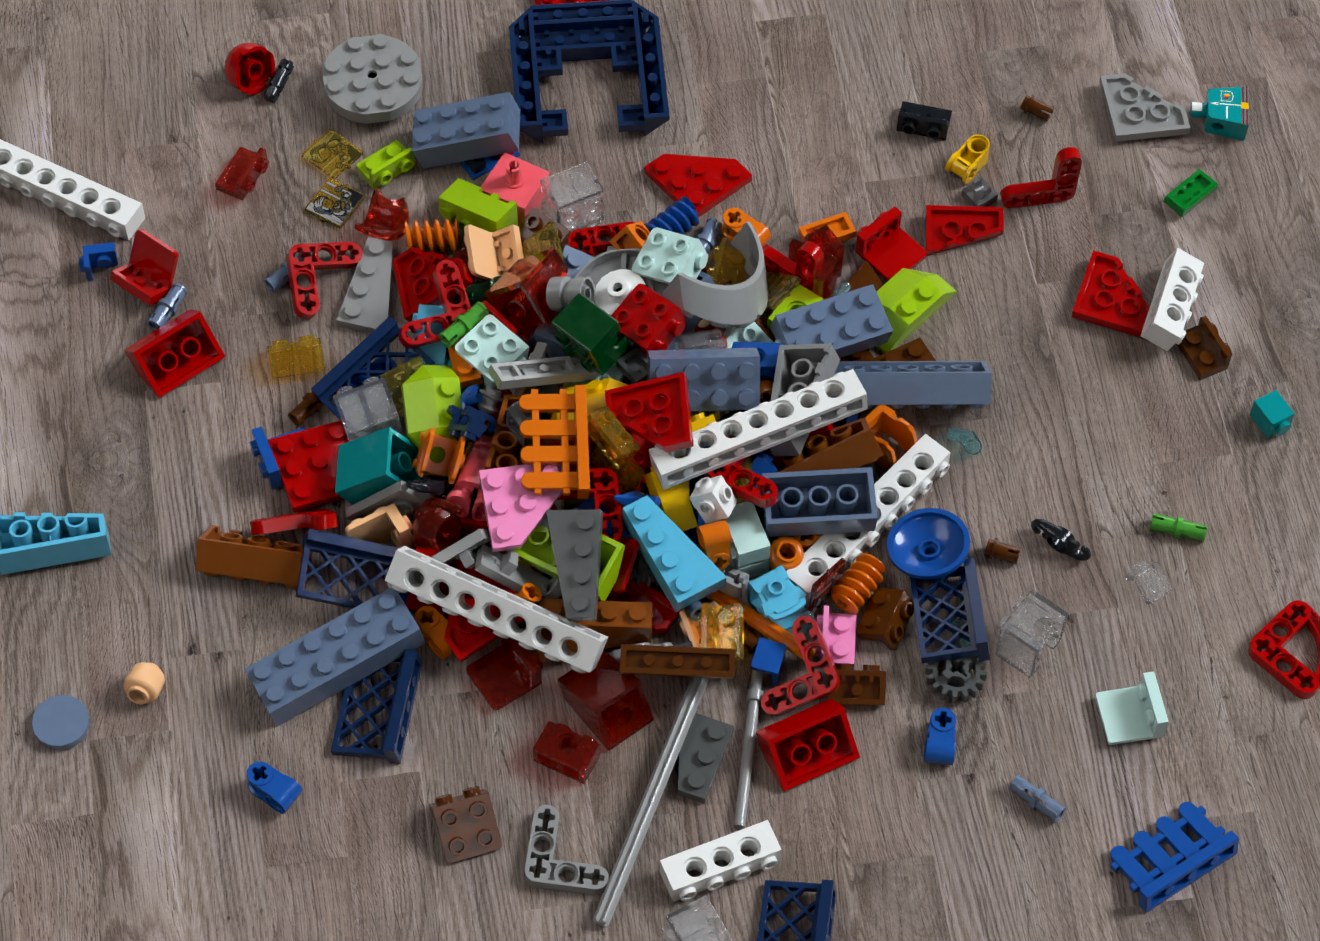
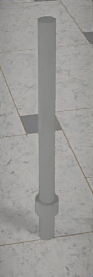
[733,670,764,829]

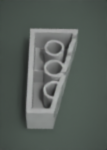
[769,343,840,456]

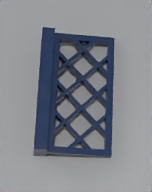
[311,316,435,438]
[295,529,409,609]
[910,558,990,663]
[331,649,422,764]
[757,880,837,941]

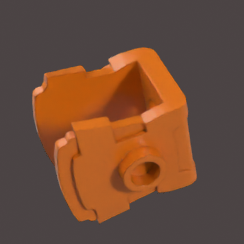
[865,405,917,471]
[412,428,465,484]

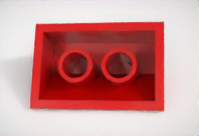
[124,309,226,398]
[755,698,860,792]

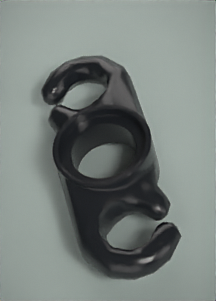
[406,474,456,495]
[1031,519,1091,561]

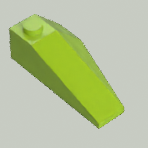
[506,526,625,601]

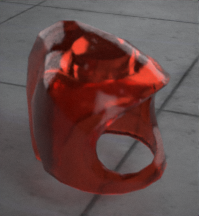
[354,187,410,241]
[413,497,463,553]

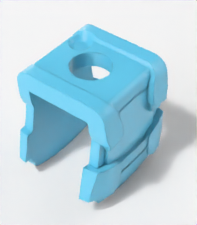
[747,565,807,630]

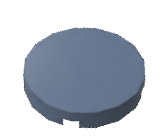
[32,695,90,750]

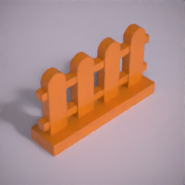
[519,385,590,499]

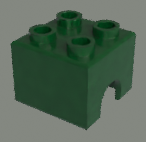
[552,293,630,375]

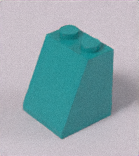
[335,427,421,504]

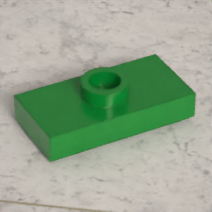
[1163,169,1218,217]

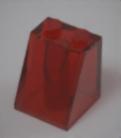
[485,248,568,336]
[557,650,654,751]

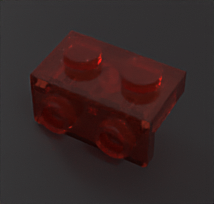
[215,146,269,200]

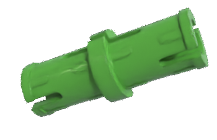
[439,302,489,348]
[1150,513,1208,542]

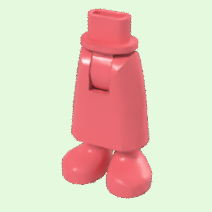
[445,435,493,521]

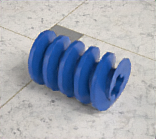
[644,196,700,235]

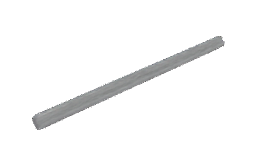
[593,677,709,927]

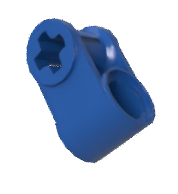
[924,707,956,766]
[247,762,303,814]

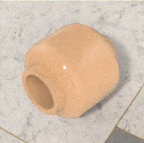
[123,662,165,705]

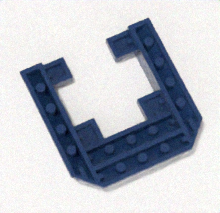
[509,0,670,143]

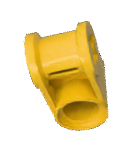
[945,135,990,184]

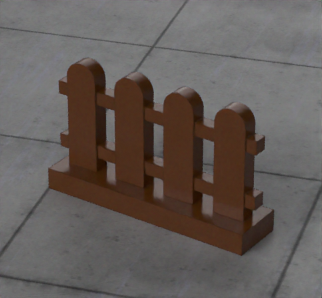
[620,644,736,679]

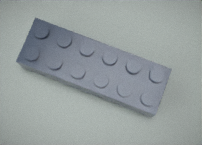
[831,361,992,409]
[245,587,425,727]

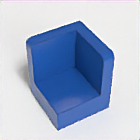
[751,638,787,686]

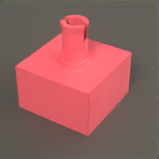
[481,152,550,224]

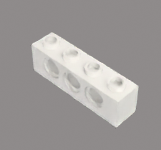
[1141,248,1204,351]
[660,820,782,902]

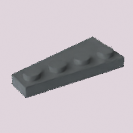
[546,509,603,621]

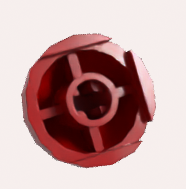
[224,42,275,95]

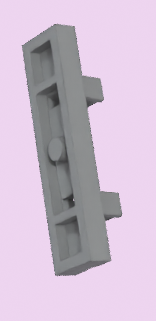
[488,355,598,395]
[387,529,490,593]
[475,544,563,604]

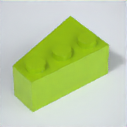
[438,178,518,232]

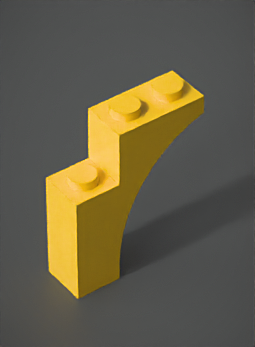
[643,412,716,531]

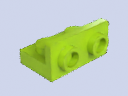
[356,140,416,190]

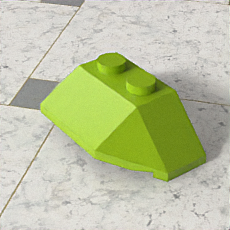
[876,268,957,354]
[401,365,461,463]

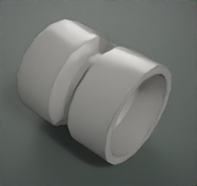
[546,277,596,311]

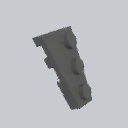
[678,713,734,804]

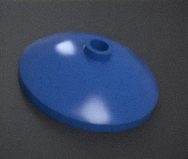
[887,508,970,579]

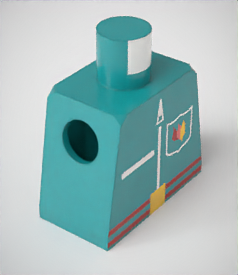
[1190,87,1249,140]

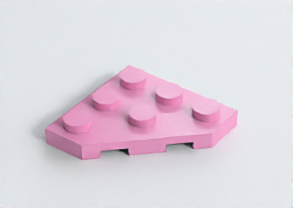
[479,464,563,552]

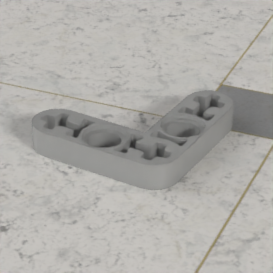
[525,805,609,895]

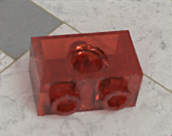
[533,721,600,784]

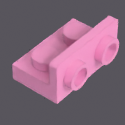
[815,605,856,669]

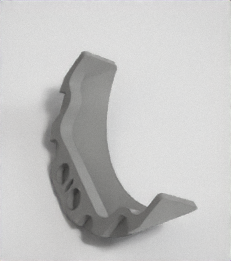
[662,221,769,328]

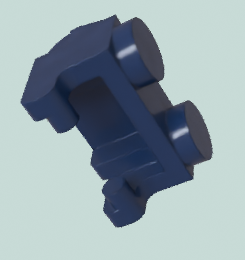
[447,405,497,443]

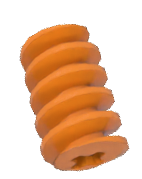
[405,218,458,252]
[831,553,886,615]

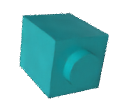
[1249,390,1295,438]

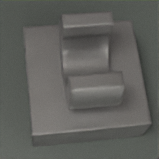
[961,176,998,207]

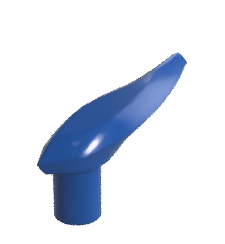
[460,385,483,409]
[614,491,661,507]

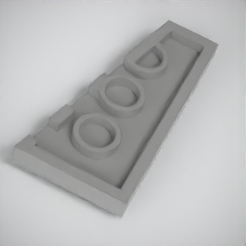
[336,237,393,333]

